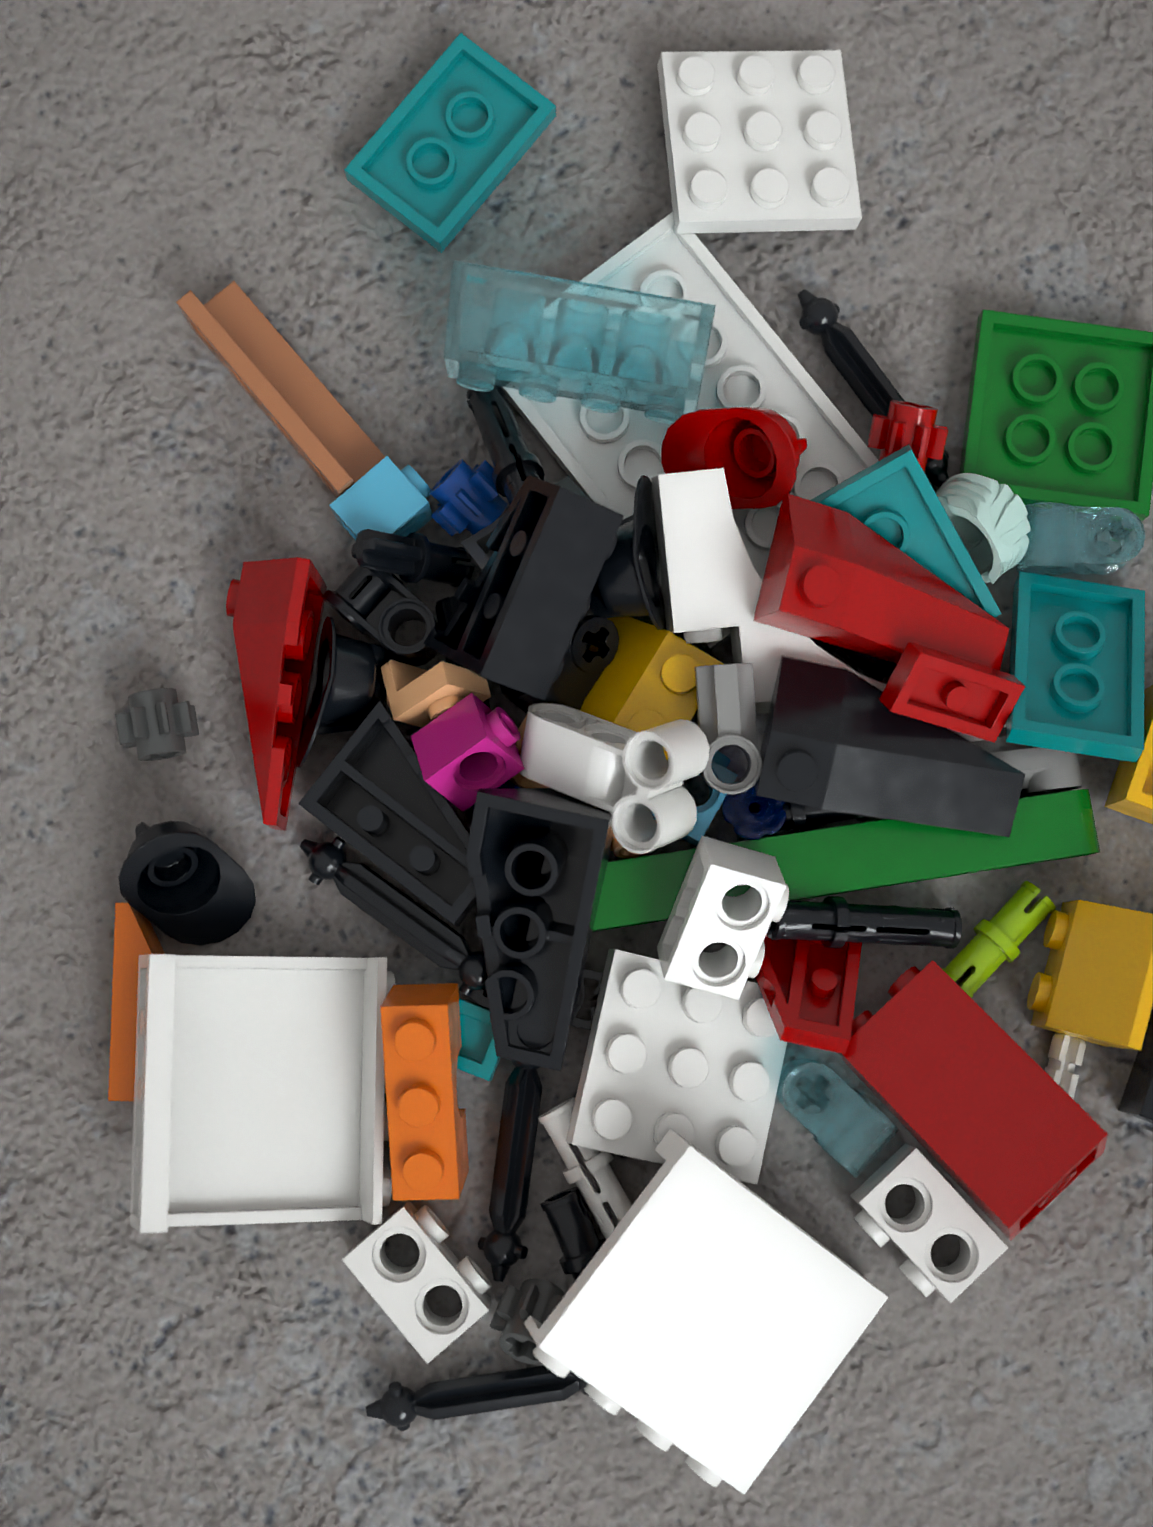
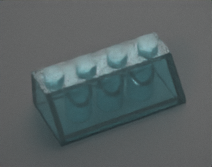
[444,260,716,424]

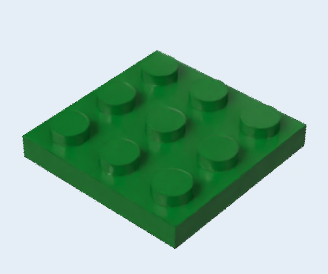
[959,309,1153,521]

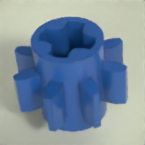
[429,459,508,536]

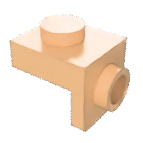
[381,660,491,728]

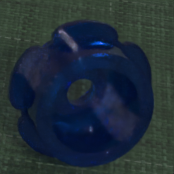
[722,785,786,840]

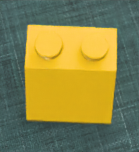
[580,617,724,761]
[1027,900,1153,1050]

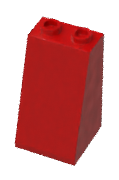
[839,960,1108,1241]

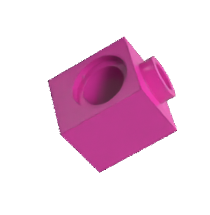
[411,693,525,812]

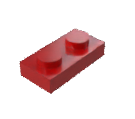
[879,642,1025,743]

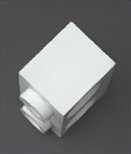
[657,836,789,1000]
[850,1143,1008,1303]
[342,1200,492,1364]

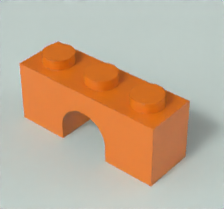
[380,983,469,1201]

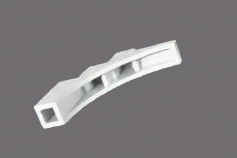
[651,468,1006,742]

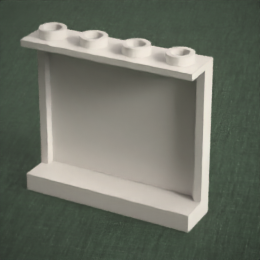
[130,954,396,1233]
[524,1128,889,1494]

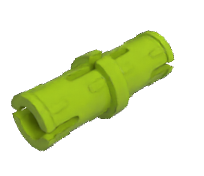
[942,881,1056,998]

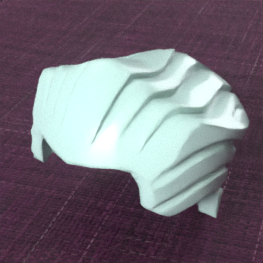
[935,473,1031,584]

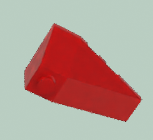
[753,493,1009,670]
[226,557,327,831]

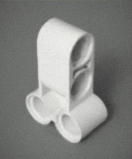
[519,703,709,854]

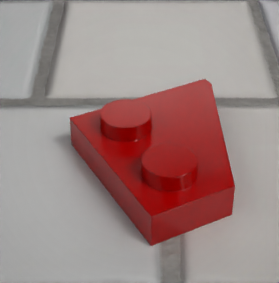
[755,933,862,1054]

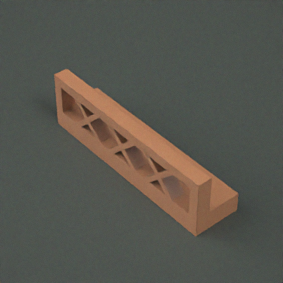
[176,281,385,498]

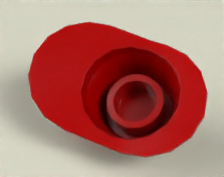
[661,407,807,509]

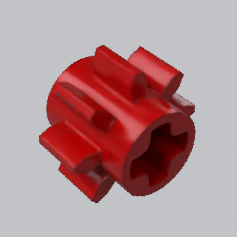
[867,400,949,473]

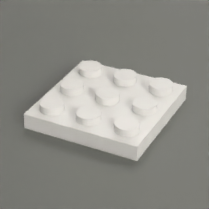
[657,50,862,234]
[566,949,787,1185]

